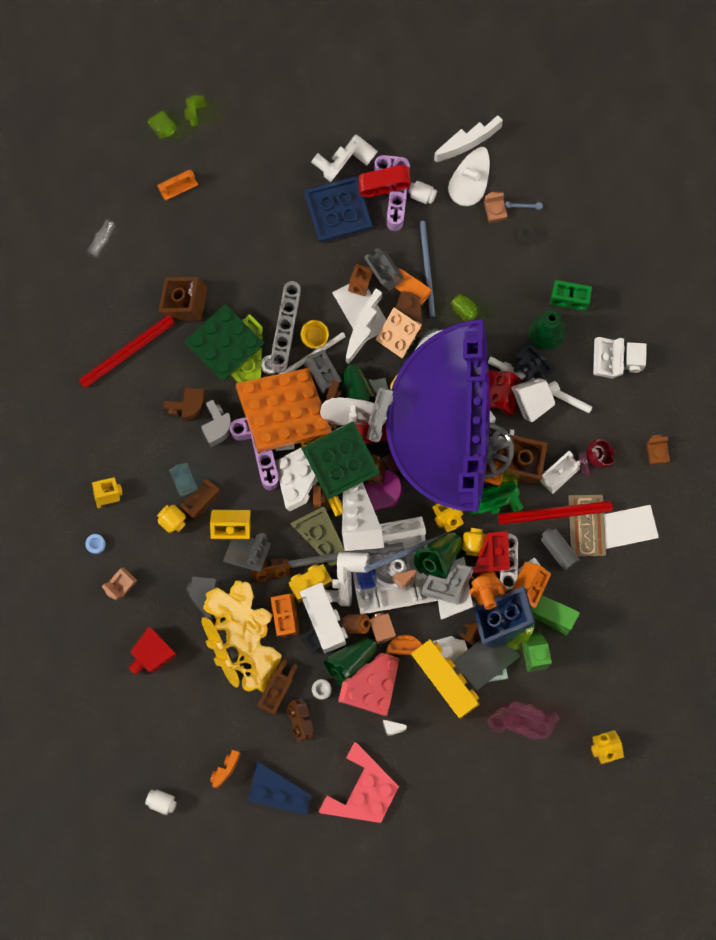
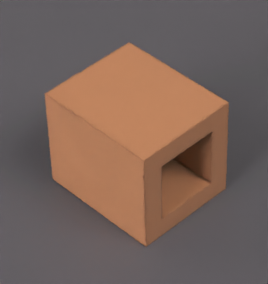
[370,612,396,644]

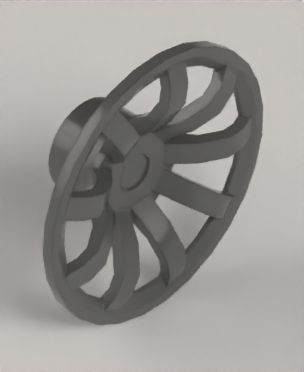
[485,423,514,478]

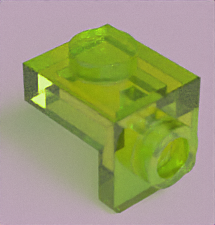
[184,95,206,126]

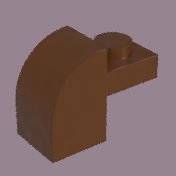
[164,388,205,422]

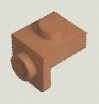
[102,567,137,600]

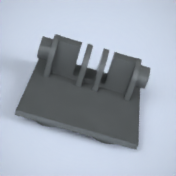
[223,533,271,572]

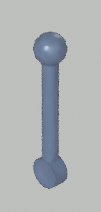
[504,201,543,211]

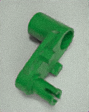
[466,481,523,514]

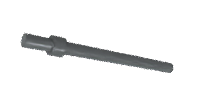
[288,542,404,568]

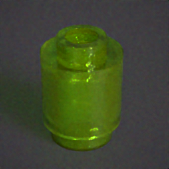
[450,294,478,321]

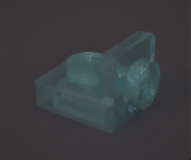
[169,463,198,497]

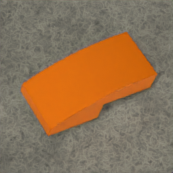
[394,268,432,305]
[210,750,241,789]

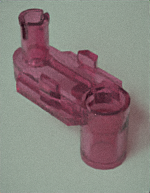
[488,701,559,740]

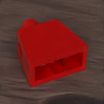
[128,627,177,675]

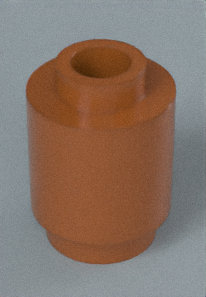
[341,614,371,634]

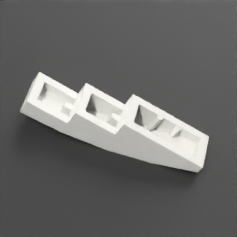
[434,115,503,162]
[346,289,382,364]

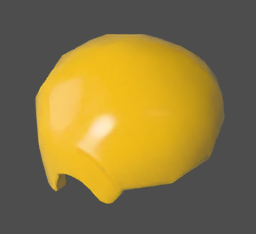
[300,320,329,349]

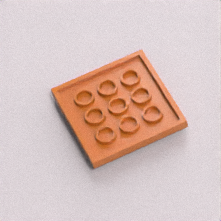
[236,368,332,453]

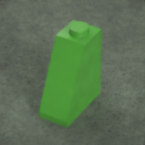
[531,595,580,635]
[520,631,552,673]

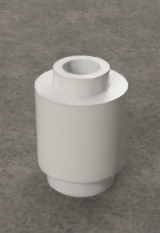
[408,180,437,204]
[145,789,177,815]

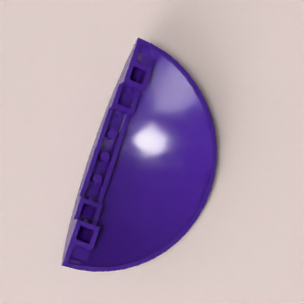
[386,319,490,512]

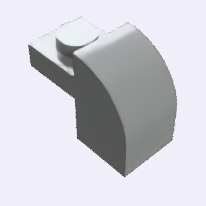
[201,400,231,448]

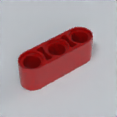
[359,165,411,197]

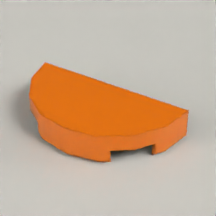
[386,635,422,655]

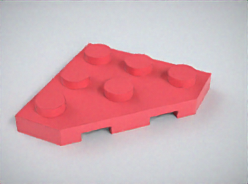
[338,653,400,716]

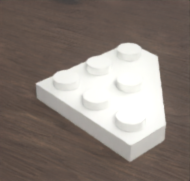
[275,448,318,511]

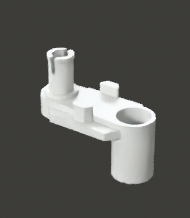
[311,134,378,182]
[325,552,370,606]

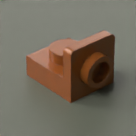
[348,264,373,296]
[646,435,670,465]
[313,486,332,510]

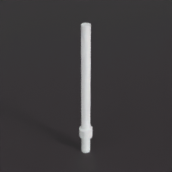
[488,357,592,413]

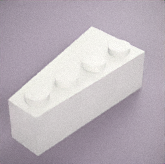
[342,482,384,551]

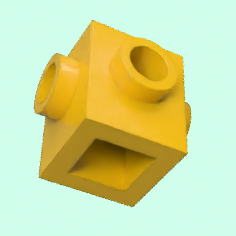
[432,504,464,533]
[591,730,624,764]

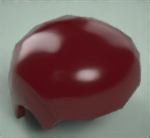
[587,439,616,468]

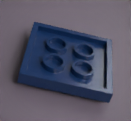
[304,176,372,243]

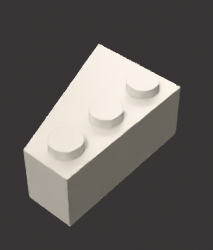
[300,583,348,653]

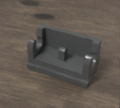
[364,248,404,290]
[304,349,342,396]

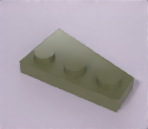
[290,506,346,567]

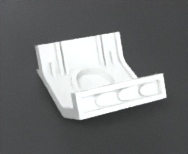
[350,517,438,614]

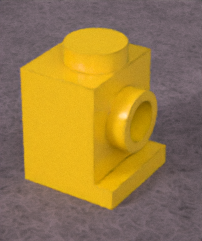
[92,477,123,508]

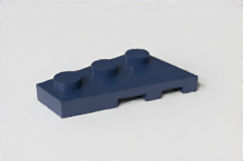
[248,762,311,815]

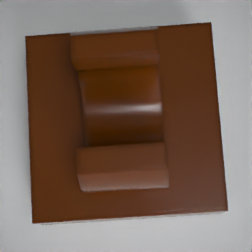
[460,622,481,647]

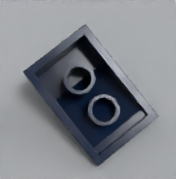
[473,586,535,649]

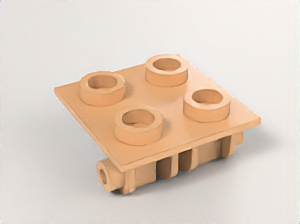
[376,308,422,358]

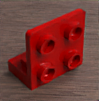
[489,371,522,416]

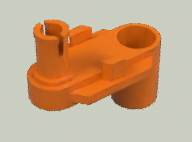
[469,572,507,610]

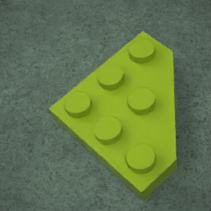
[231,314,263,383]

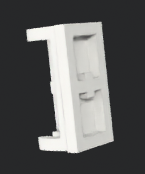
[540,451,580,494]

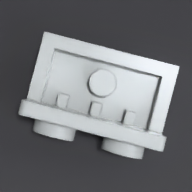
[593,337,625,379]

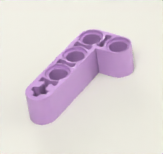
[375,155,410,231]
[230,418,279,491]

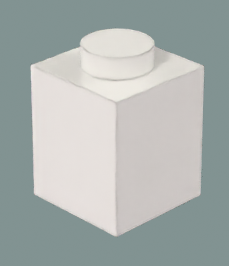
[624,342,646,373]

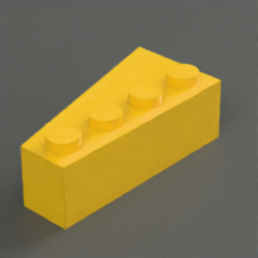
[411,640,480,719]

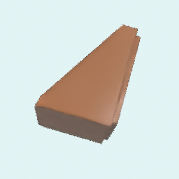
[392,570,416,590]

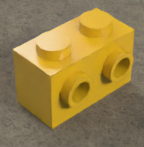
[210,510,251,539]
[289,564,332,603]

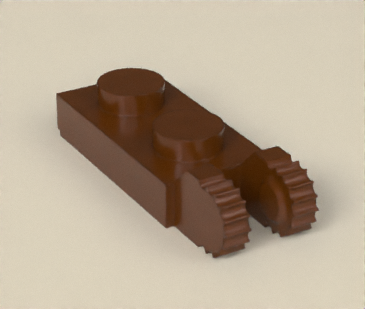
[257,659,298,716]

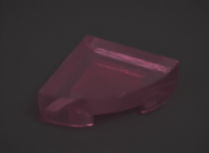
[579,452,590,476]

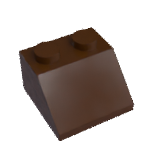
[158,277,208,321]
[503,435,548,485]

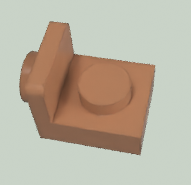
[484,192,507,223]

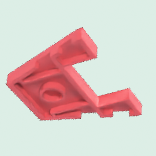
[319,742,399,823]

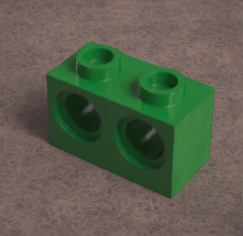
[550,280,592,311]

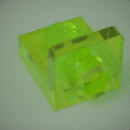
[148,110,176,139]

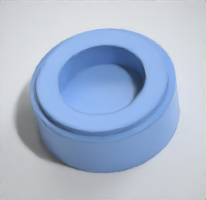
[85,534,106,554]

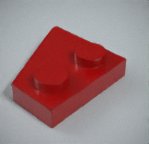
[473,531,511,574]

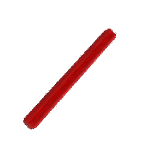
[79,316,174,388]
[498,501,613,525]

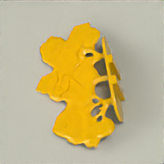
[201,581,282,692]

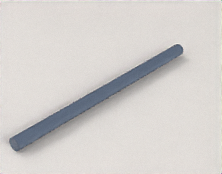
[420,221,435,317]
[364,533,446,572]

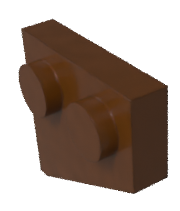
[396,291,424,339]

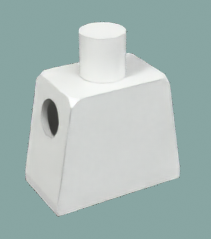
[511,378,560,422]

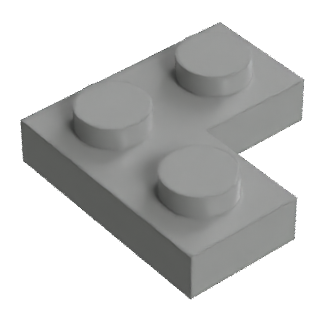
[421,563,473,605]

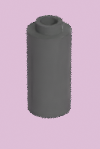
[541,528,580,571]

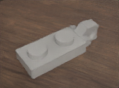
[366,387,393,442]

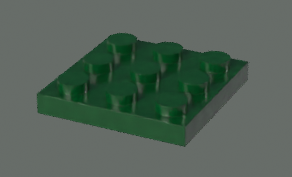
[184,304,265,382]
[301,421,380,500]

